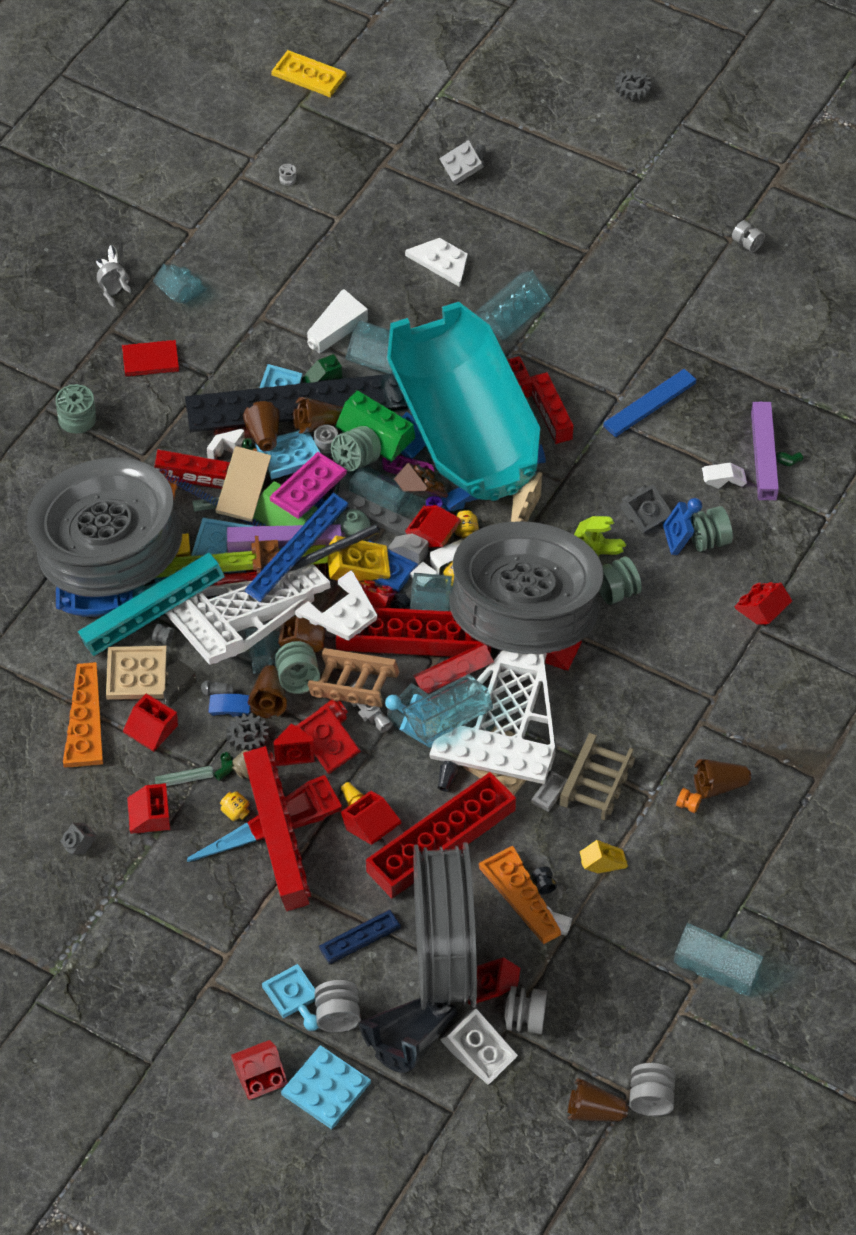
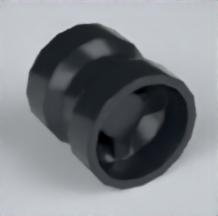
[532,866,557,895]

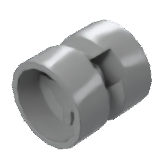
[732,220,765,252]
[314,425,338,459]

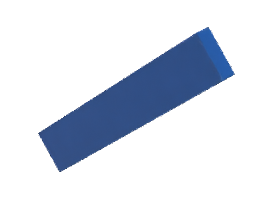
[603,369,696,437]

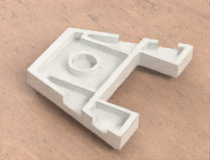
[295,571,377,641]

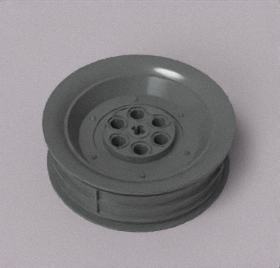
[27,458,182,597]
[449,521,603,654]
[414,842,477,1010]

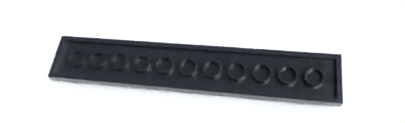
[185,373,407,433]

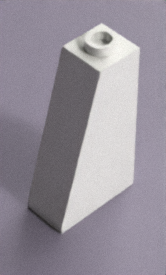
[307,289,368,354]

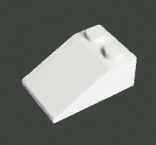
[440,1009,518,1084]

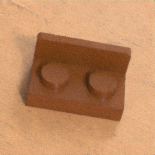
[251,536,279,575]

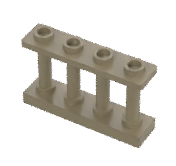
[560,733,636,820]

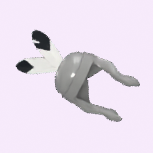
[96,245,131,308]

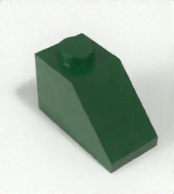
[302,354,342,383]

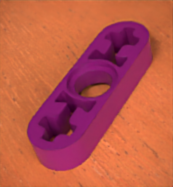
[382,455,434,475]

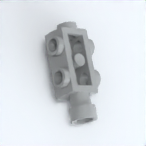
[350,681,393,733]

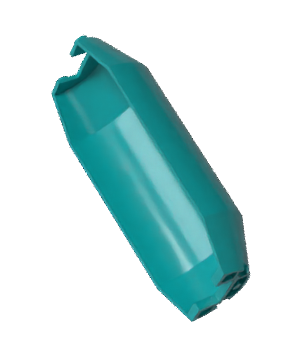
[387,302,540,501]

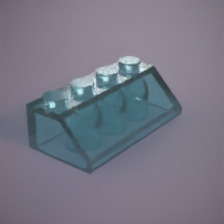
[474,270,551,340]
[402,674,493,744]
[674,923,763,996]

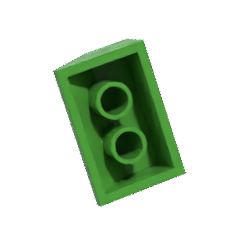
[253,481,318,526]

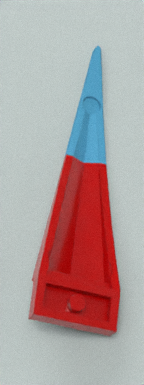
[187,775,342,862]

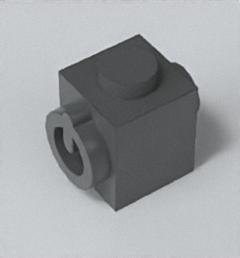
[60,823,97,855]

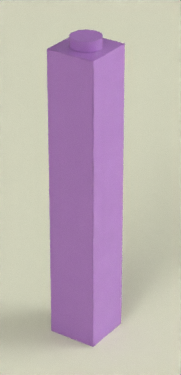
[751,401,778,500]
[227,524,345,553]

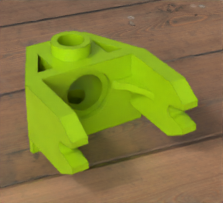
[574,516,626,557]

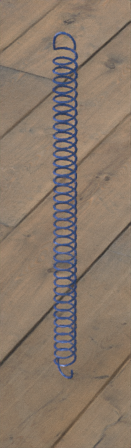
[160,470,265,526]

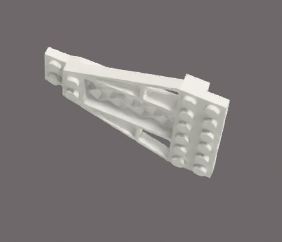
[165,564,331,665]
[429,650,556,784]

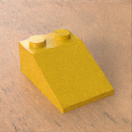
[328,535,391,581]

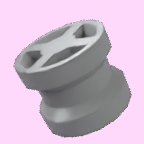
[279,164,296,186]

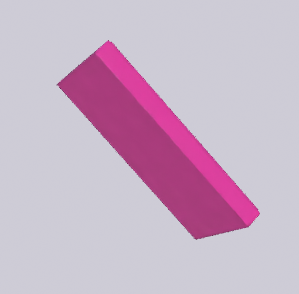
[270,452,347,519]

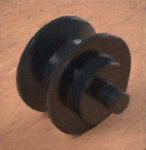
[390,593,411,609]

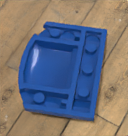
[56,587,133,617]

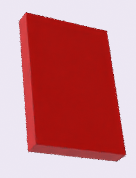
[122,340,179,377]
[296,704,361,774]

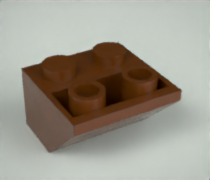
[394,463,449,499]
[278,616,326,653]

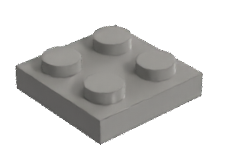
[440,140,484,185]

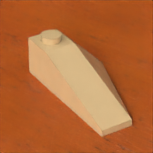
[511,472,542,522]

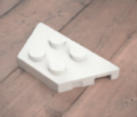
[405,238,468,287]

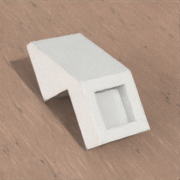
[207,429,245,460]
[702,463,747,489]

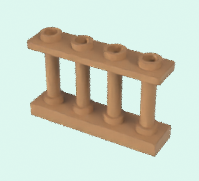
[308,648,400,707]

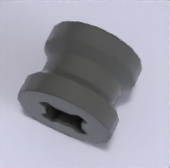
[152,623,174,646]

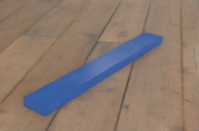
[245,493,349,602]

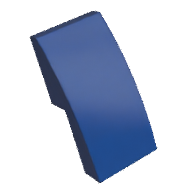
[441,487,477,512]
[209,694,251,717]

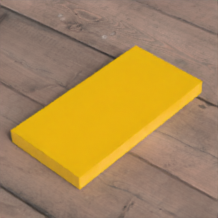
[272,50,346,97]

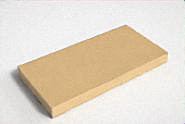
[216,446,271,522]

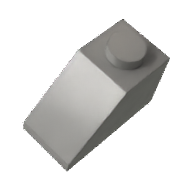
[387,533,428,566]

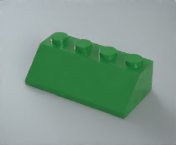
[336,390,416,462]

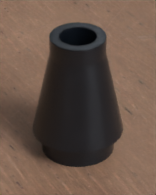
[437,761,459,792]

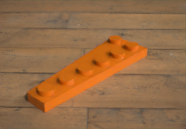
[63,662,103,768]
[479,846,561,944]

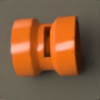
[676,788,702,813]

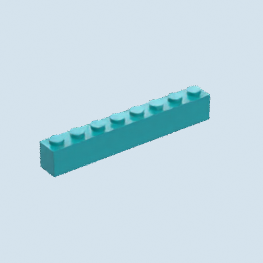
[77,553,225,656]

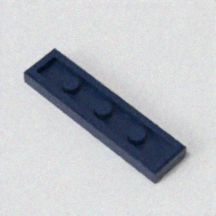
[319,910,401,965]

